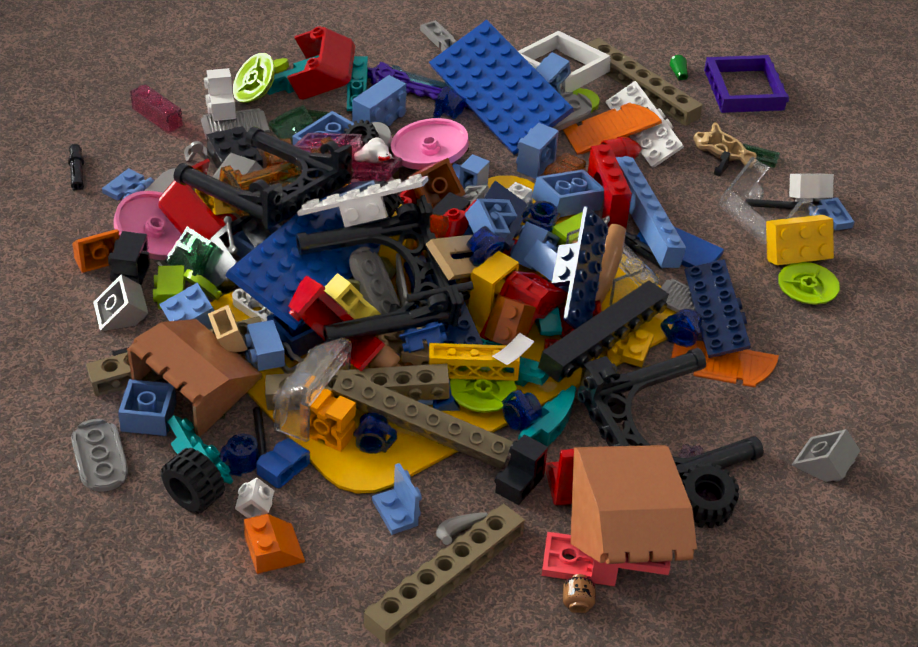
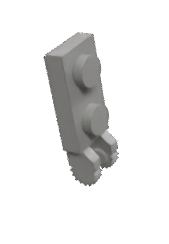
[420,20,457,52]

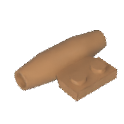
[573,224,626,307]

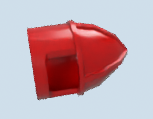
[600,137,642,160]

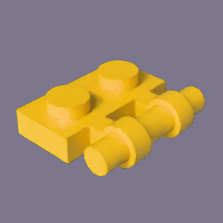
[607,329,654,367]

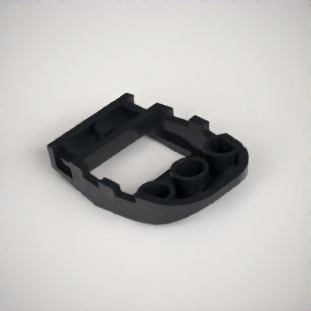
[197,214,272,293]

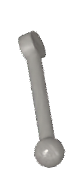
[224,216,238,254]

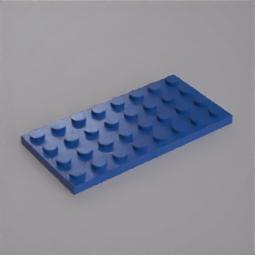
[429,20,574,155]
[225,197,380,330]

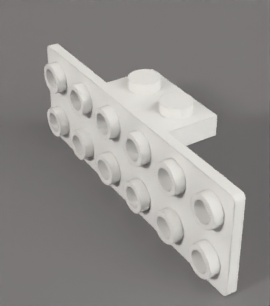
[606,81,684,167]
[297,174,428,227]

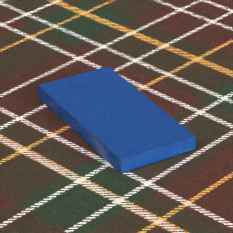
[637,227,724,268]

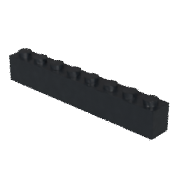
[538,280,669,382]

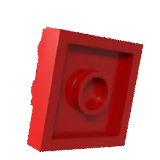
[480,271,568,344]
[545,446,608,505]

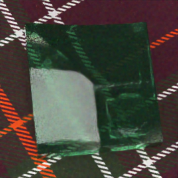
[269,105,314,145]
[165,226,216,276]

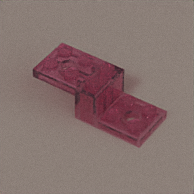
[294,133,402,181]

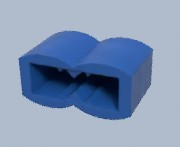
[257,438,310,488]

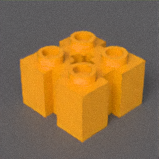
[301,385,356,452]

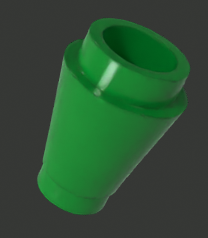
[669,55,688,80]

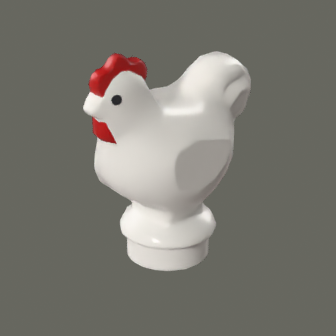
[354,137,392,164]

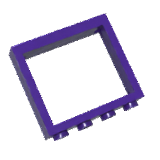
[704,55,789,113]

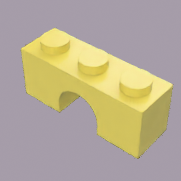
[324,273,381,319]

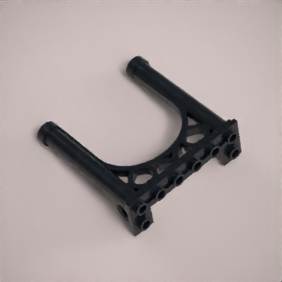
[173,126,352,230]
[296,195,464,347]
[578,348,764,478]

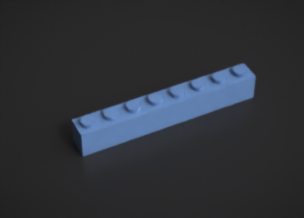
[616,156,686,268]

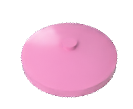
[391,118,469,170]
[114,191,191,260]

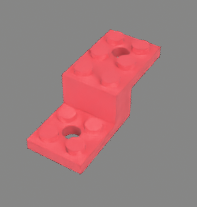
[541,532,670,587]

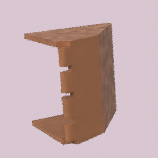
[127,319,262,437]
[570,445,697,564]

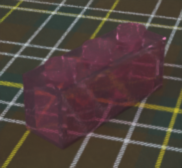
[130,84,183,134]

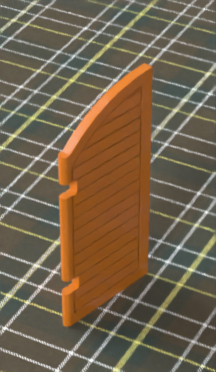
[562,103,662,155]
[672,337,779,387]

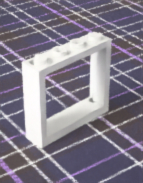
[518,31,610,94]

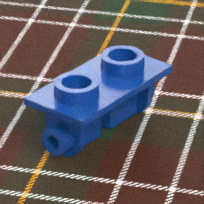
[399,322,448,353]

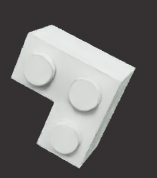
[204,68,236,121]
[789,174,834,202]

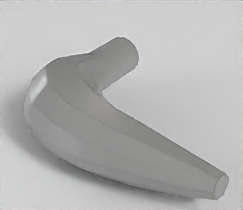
[436,512,488,545]

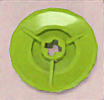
[233,53,275,103]
[778,262,840,305]
[449,366,517,413]

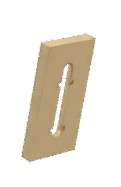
[426,235,490,280]

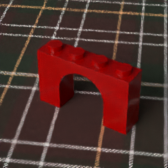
[588,144,632,229]

